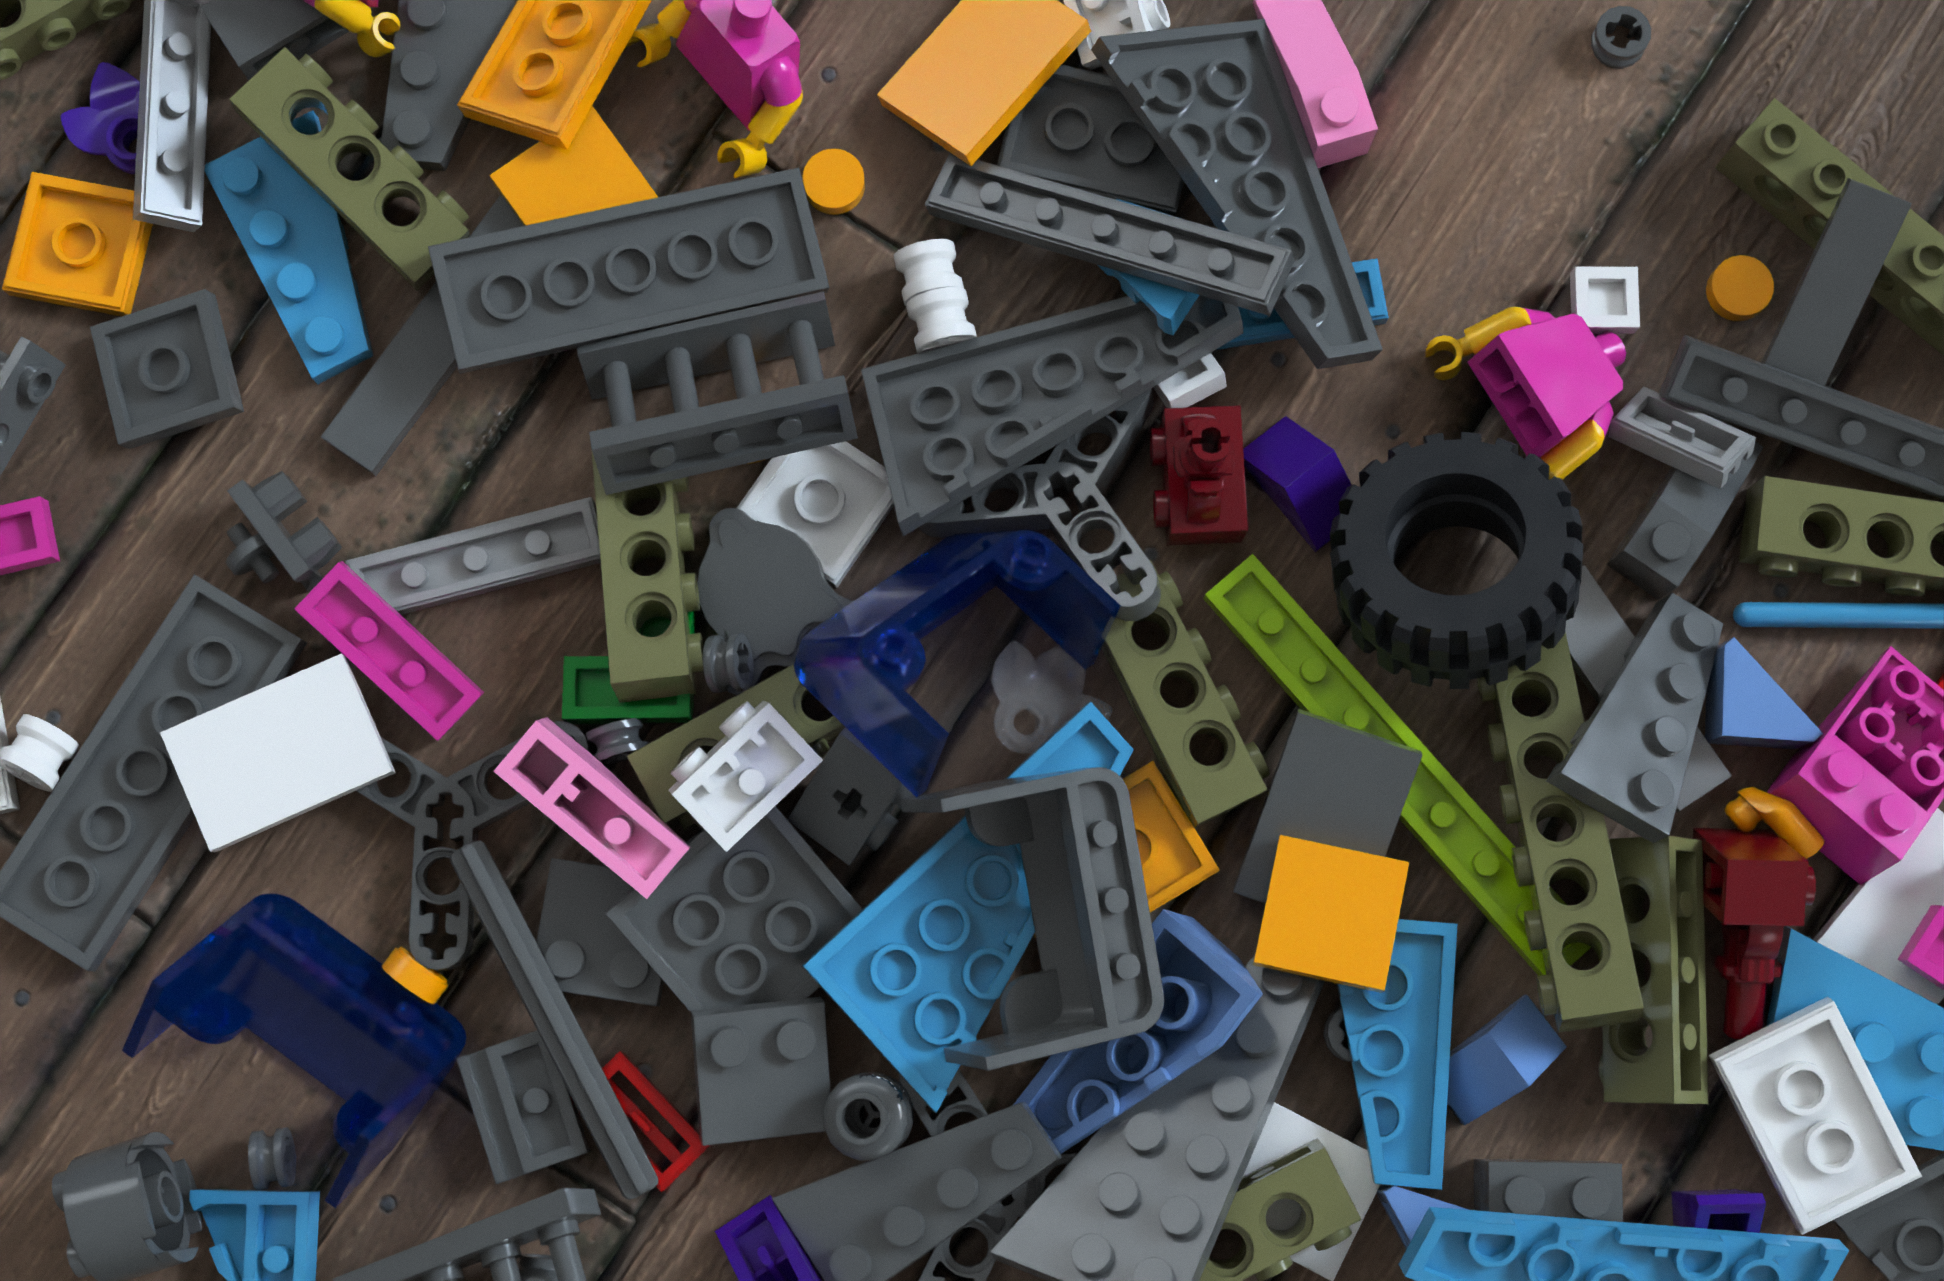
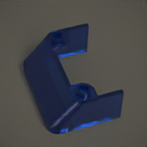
[794,530,1121,798]
[122,893,466,1208]

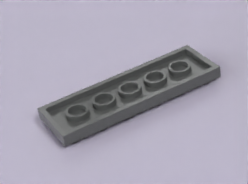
[428,167,830,374]
[0,574,307,972]

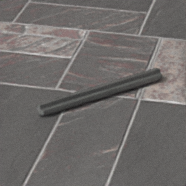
[450,840,659,1200]

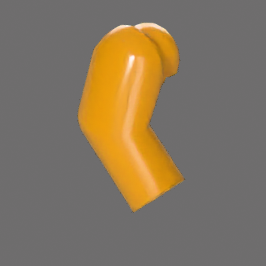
[1725,787,1825,859]

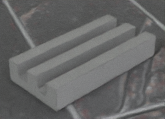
[1608,387,1756,489]

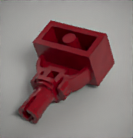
[1150,405,1248,546]
[1693,828,1816,1039]

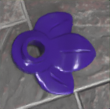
[60,62,140,174]

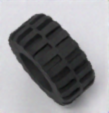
[1330,432,1583,689]

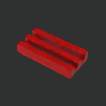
[602,1051,711,1192]

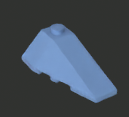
[1013,909,1263,1154]

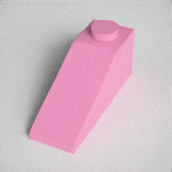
[1253,0,1378,168]
[493,717,690,899]

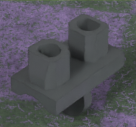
[226,471,342,592]

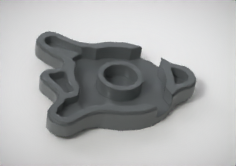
[697,508,868,695]

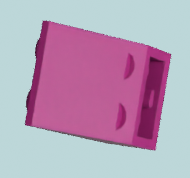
[1767,646,1944,885]

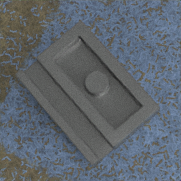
[456,1030,591,1184]

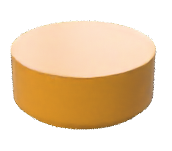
[802,149,865,215]
[1706,255,1774,321]
[381,947,448,1005]

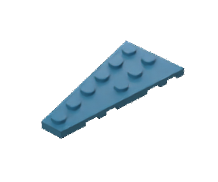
[801,702,1134,1113]
[1766,926,1944,1151]
[1399,1207,1849,1281]

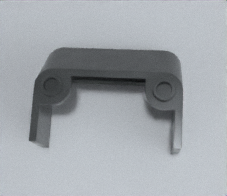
[900,767,1164,1071]

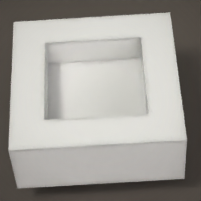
[1570,267,1640,334]
[1153,353,1227,408]

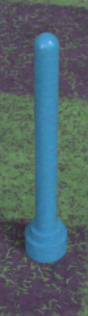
[1733,602,1944,629]

